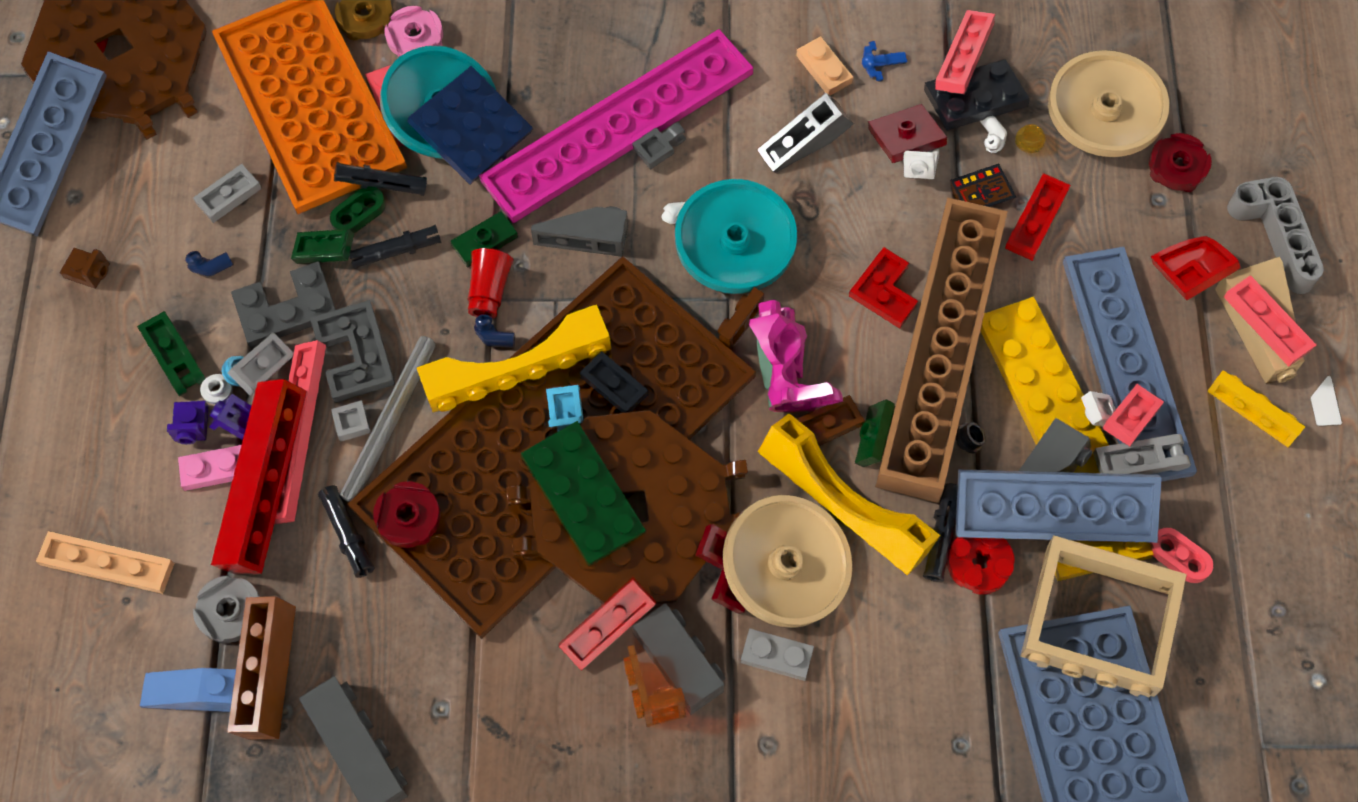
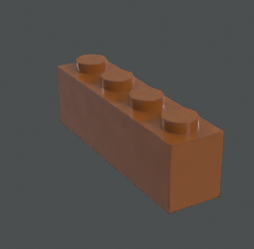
[227,596,296,740]

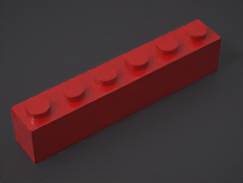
[211,379,307,575]

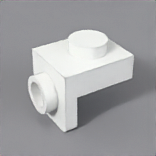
[903,148,939,179]

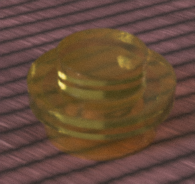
[1015,124,1045,153]

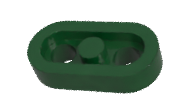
[330,186,386,234]

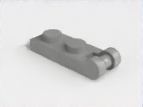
[1093,434,1191,474]

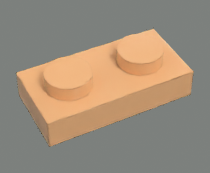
[796,36,853,96]

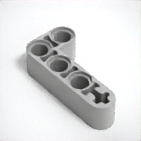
[1227,177,1324,294]

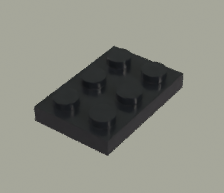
[924,59,1030,131]

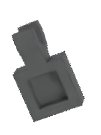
[632,122,686,170]

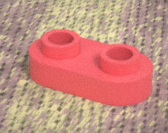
[1149,528,1213,583]

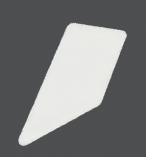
[1311,376,1342,426]

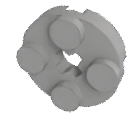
[193,576,260,645]

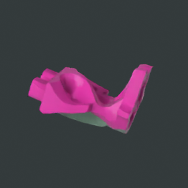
[749,300,843,412]

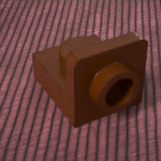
[60,248,110,289]

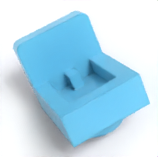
[546,385,584,431]

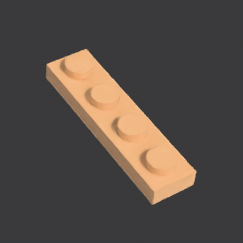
[36,531,175,594]

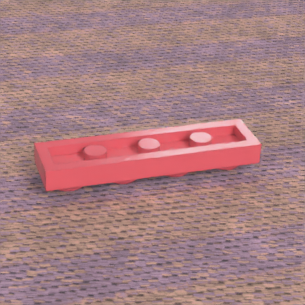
[936,10,995,94]

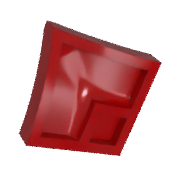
[1151,236,1241,301]

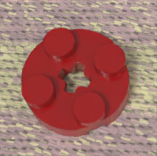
[947,537,1015,595]

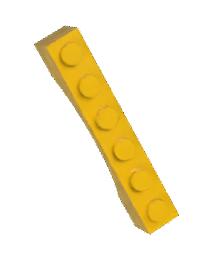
[417,304,611,413]
[758,413,940,575]

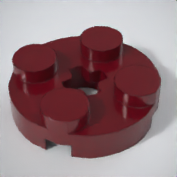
[1149,133,1212,192]
[373,481,441,548]

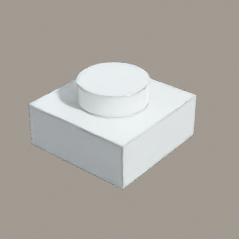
[1081,391,1116,427]

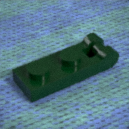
[137,311,206,397]

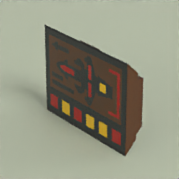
[950,163,1016,207]

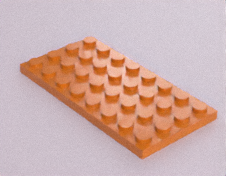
[212,0,407,215]

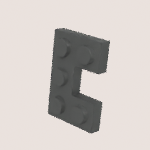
[231,261,336,348]
[310,300,396,403]

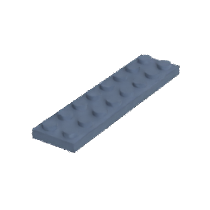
[1063,247,1197,482]

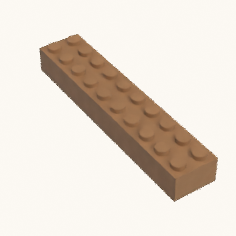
[875,197,1008,503]

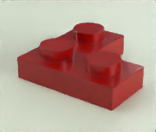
[849,247,918,329]

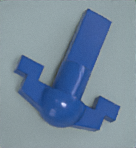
[862,41,907,81]

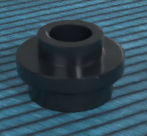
[956,422,986,454]

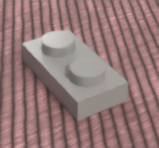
[193,164,262,223]
[228,332,294,395]
[740,628,814,681]

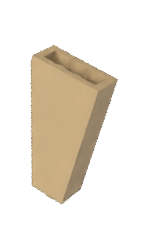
[1215,257,1304,384]

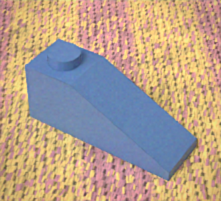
[140,668,236,712]

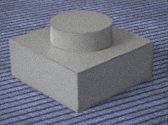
[331,400,371,442]

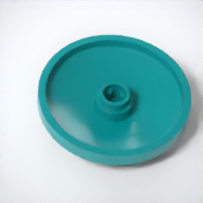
[380,46,496,158]
[675,179,797,294]

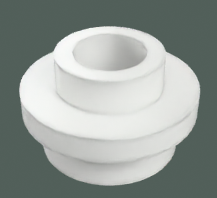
[200,374,233,404]

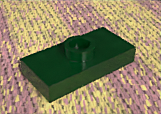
[450,211,518,268]
[291,229,354,264]
[855,399,895,467]

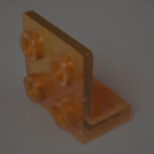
[623,645,686,727]

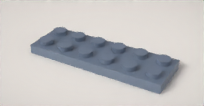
[0,52,107,237]
[956,470,1162,543]

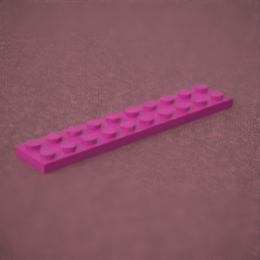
[479,29,753,224]

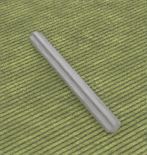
[340,336,436,502]

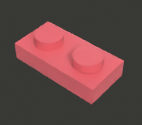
[1102,384,1164,447]

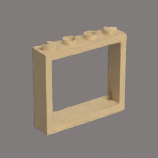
[1020,535,1187,697]

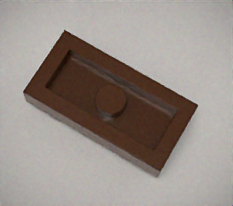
[718,287,764,350]
[797,395,865,446]

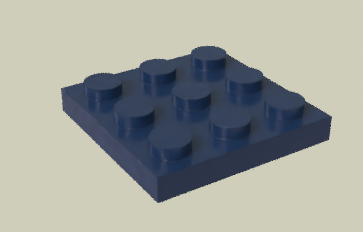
[407,66,533,185]

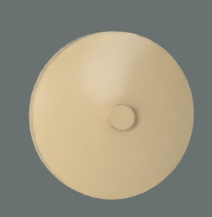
[1048,50,1169,157]
[723,495,852,627]

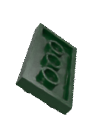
[521,421,646,567]

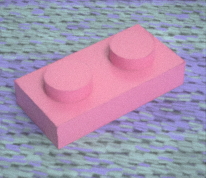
[178,445,241,491]

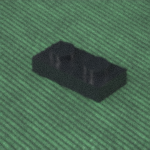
[580,351,648,413]

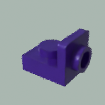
[209,394,252,440]
[167,401,209,445]

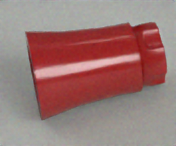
[467,248,514,319]

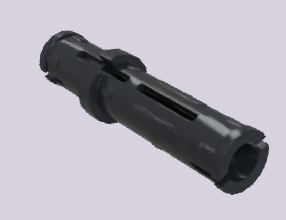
[334,162,427,196]
[349,224,442,269]
[923,483,958,582]
[318,485,375,578]

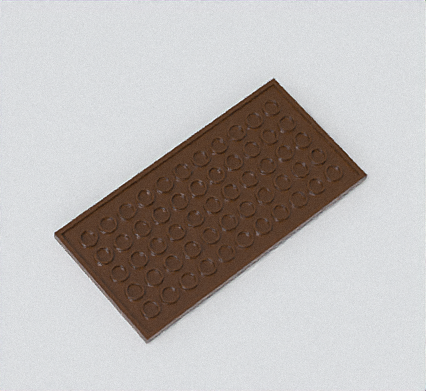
[348,256,756,639]

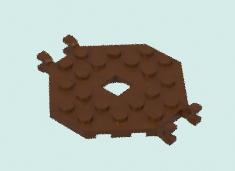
[21,0,207,140]
[506,410,748,605]

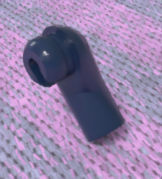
[185,251,233,277]
[474,314,515,348]

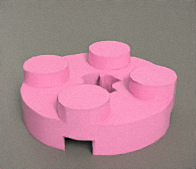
[385,6,443,57]

